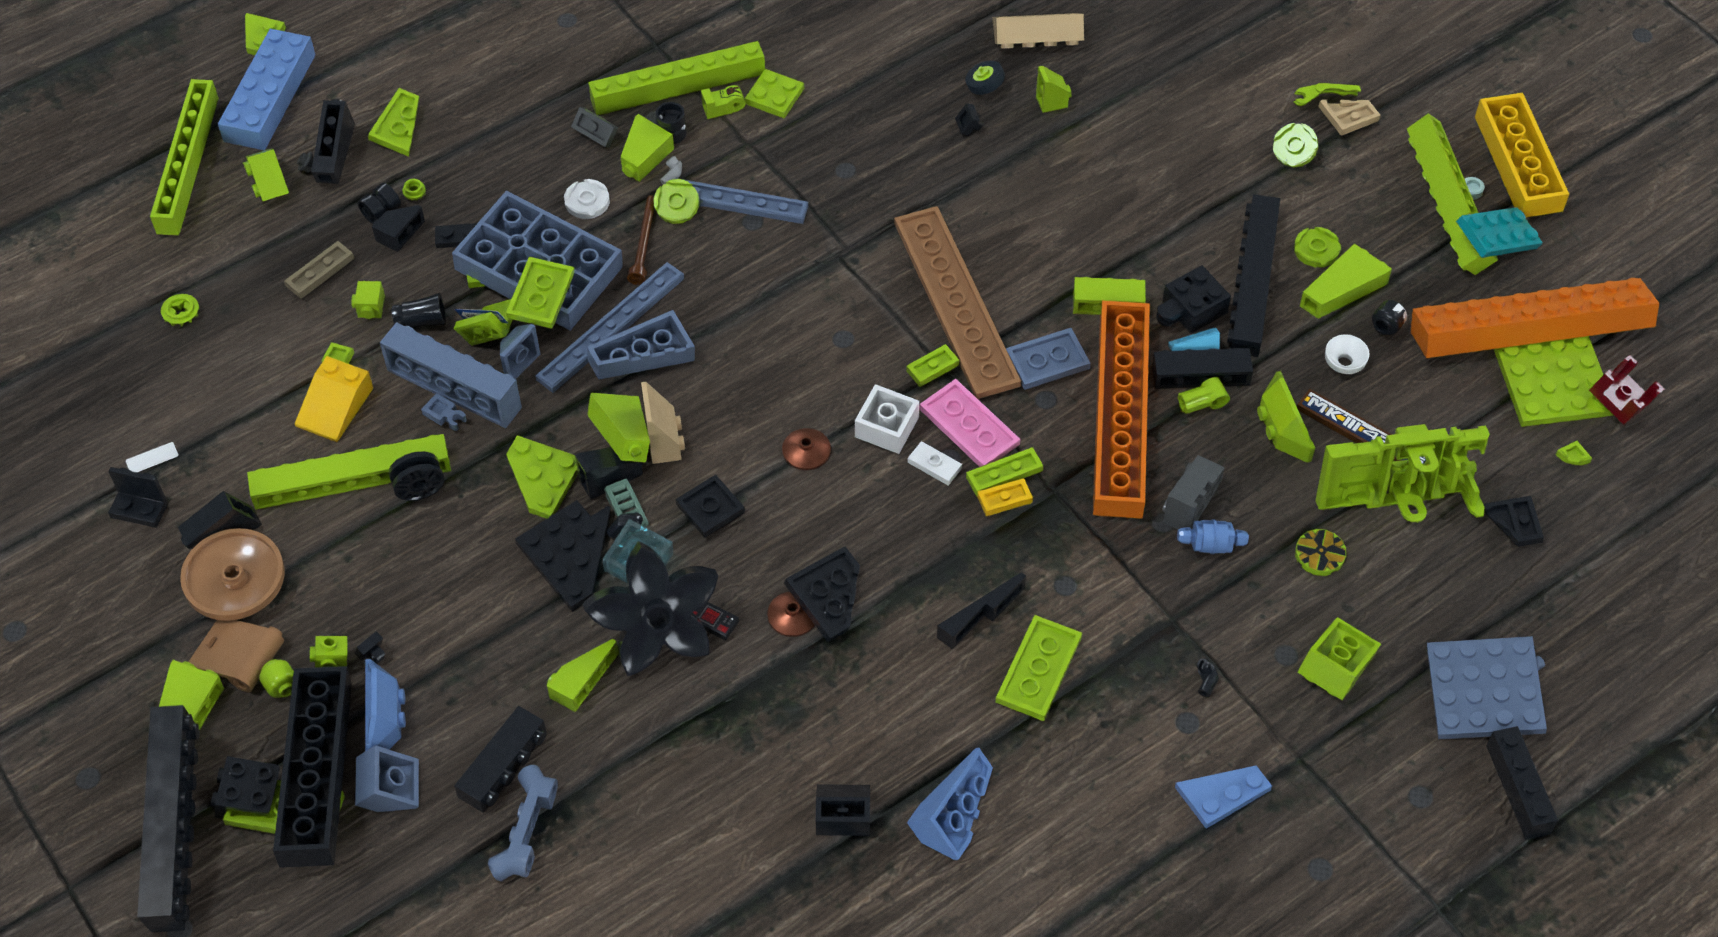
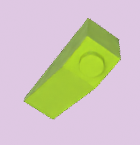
[547,639,619,712]

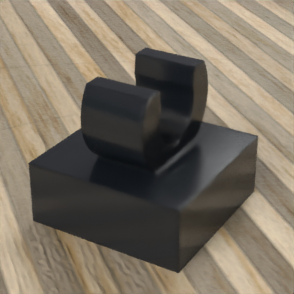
[955,103,984,136]
[355,631,386,664]

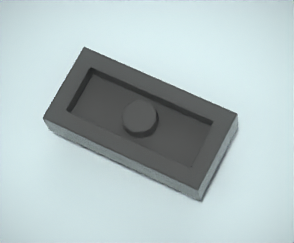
[571,107,618,147]

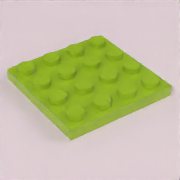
[1494,336,1614,427]

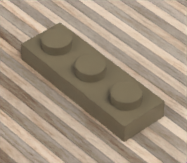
[284,241,354,299]

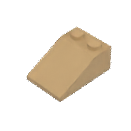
[641,382,685,464]

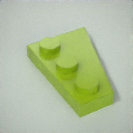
[368,88,419,157]

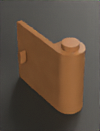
[189,620,284,692]

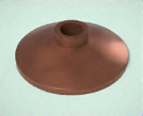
[782,428,831,470]
[768,592,815,637]

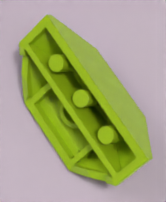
[1257,371,1315,463]

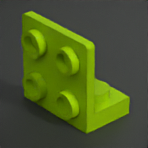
[454,299,513,346]

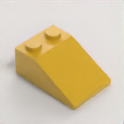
[295,356,373,442]

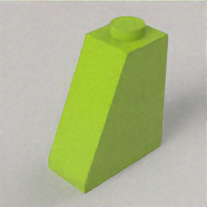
[621,114,674,182]

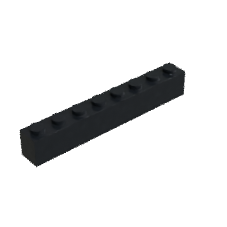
[1227,194,1281,357]

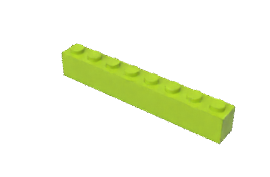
[588,41,765,115]
[150,79,219,236]
[1407,113,1498,275]
[247,434,451,510]

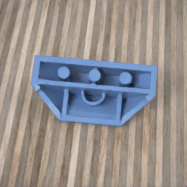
[365,659,406,751]

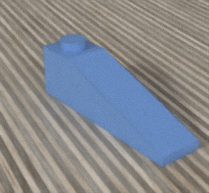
[907,748,993,860]

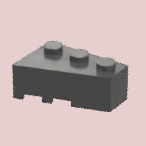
[1162,455,1225,529]

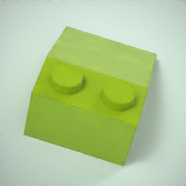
[1297,617,1381,700]

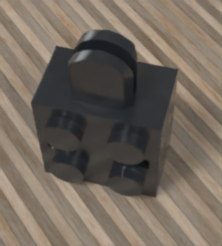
[1156,265,1231,334]

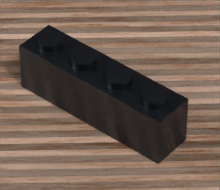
[1152,348,1253,389]
[454,705,547,813]
[1486,726,1558,840]

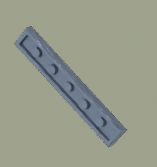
[676,178,808,224]

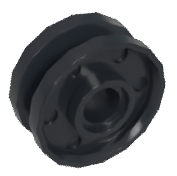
[388,451,445,501]

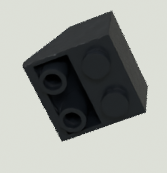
[815,784,870,836]

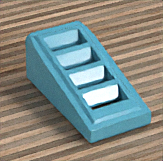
[1168,328,1220,351]

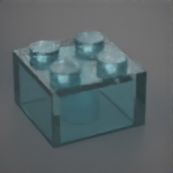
[603,519,673,583]

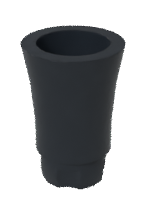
[391,293,446,327]

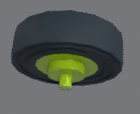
[965,61,1005,95]

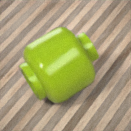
[259,659,294,698]

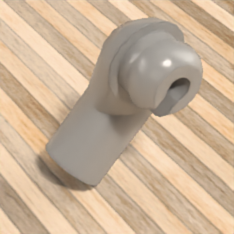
[660,156,682,185]

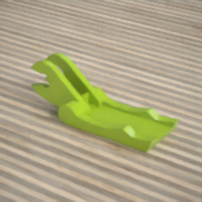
[1293,83,1361,106]

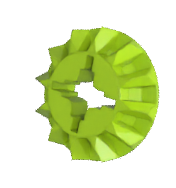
[161,294,200,326]

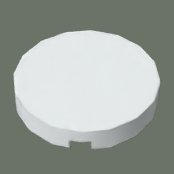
[564,179,610,219]

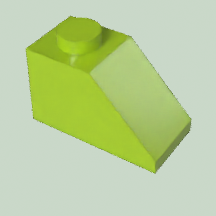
[1036,66,1071,113]

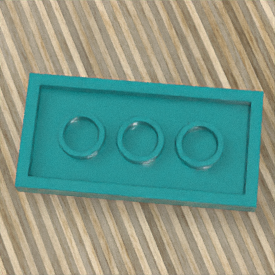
[1456,207,1543,258]

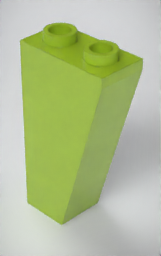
[1300,244,1392,319]
[159,660,224,730]

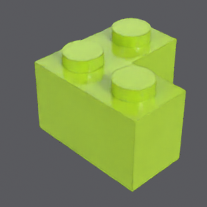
[243,148,289,201]

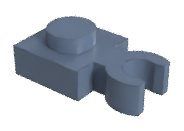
[421,393,467,431]

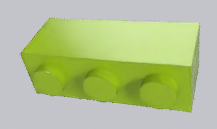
[1073,277,1146,315]

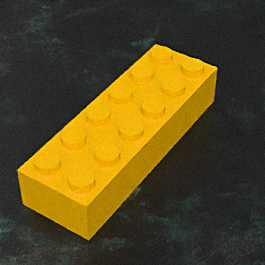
[1475,93,1569,217]

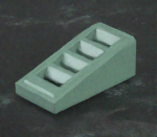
[605,479,649,535]

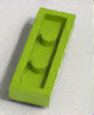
[966,447,1043,496]

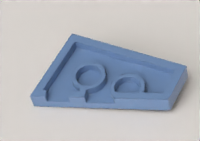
[1175,766,1272,829]

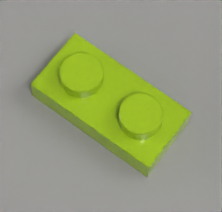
[906,344,959,387]

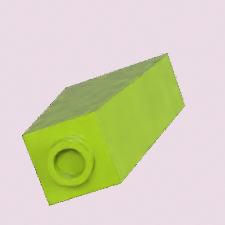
[587,393,650,462]

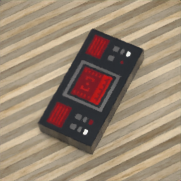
[693,602,739,641]

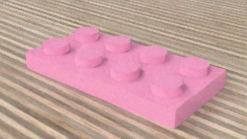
[919,379,1020,467]

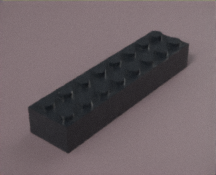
[273,666,352,868]
[137,705,199,933]

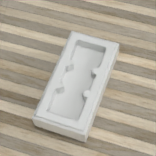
[908,441,962,486]

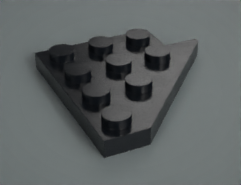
[515,500,611,612]

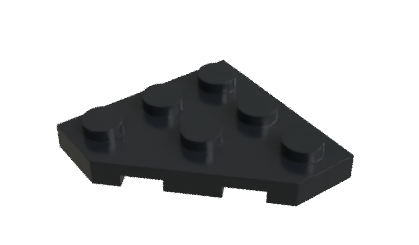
[784,546,860,642]

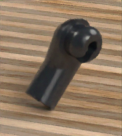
[607,512,643,539]
[1196,658,1219,698]

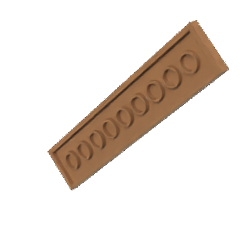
[894,206,1021,399]

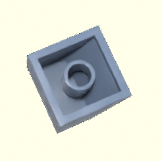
[355,745,419,812]

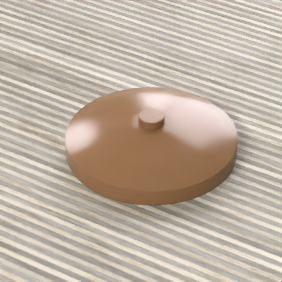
[180,528,285,621]

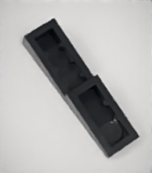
[937,572,1026,650]

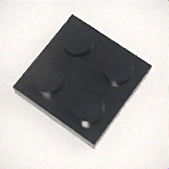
[675,474,745,538]

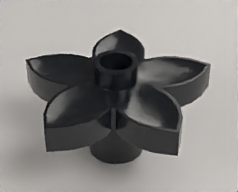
[582,541,718,676]

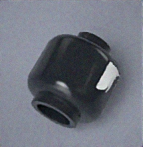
[1372,300,1408,335]

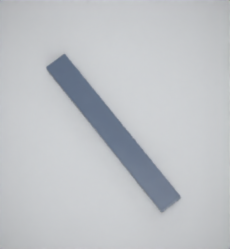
[535,262,684,393]

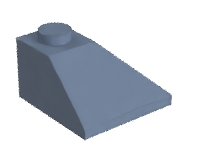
[500,324,540,379]

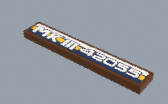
[1297,389,1426,473]

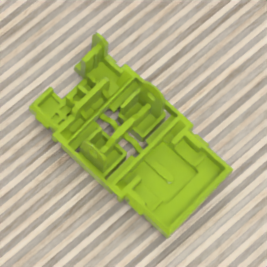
[1315,424,1490,522]

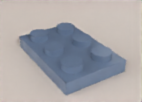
[1006,328,1091,390]

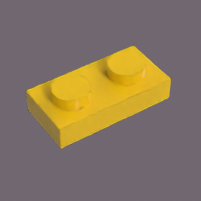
[977,478,1033,516]

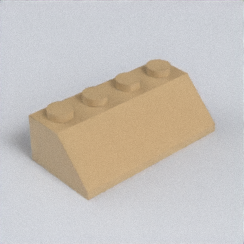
[992,13,1084,48]

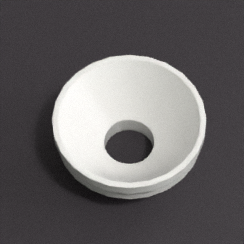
[1325,335,1369,374]

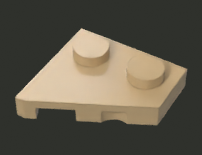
[1319,100,1380,136]

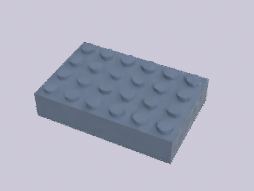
[452,191,623,331]

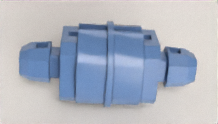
[1177,519,1249,554]

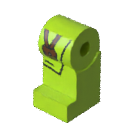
[701,85,746,119]

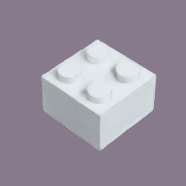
[855,384,919,454]

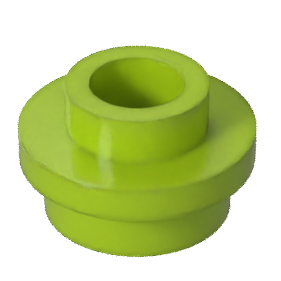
[402,179,426,200]

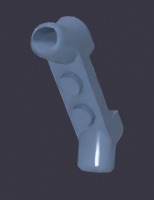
[488,765,558,882]

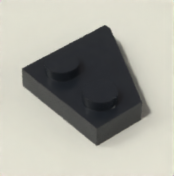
[1483,496,1544,547]

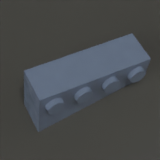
[587,310,695,380]

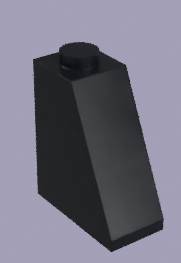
[575,447,644,500]
[178,491,262,549]

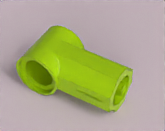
[1178,377,1230,414]

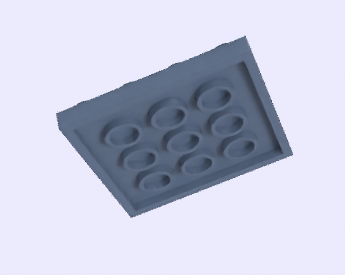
[1427,636,1547,739]

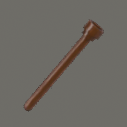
[627,195,654,285]

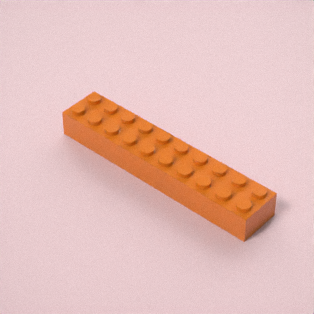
[1411,278,1659,358]
[1093,300,1150,519]

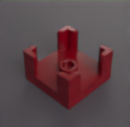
[1589,355,1665,425]

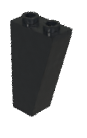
[311,99,355,184]

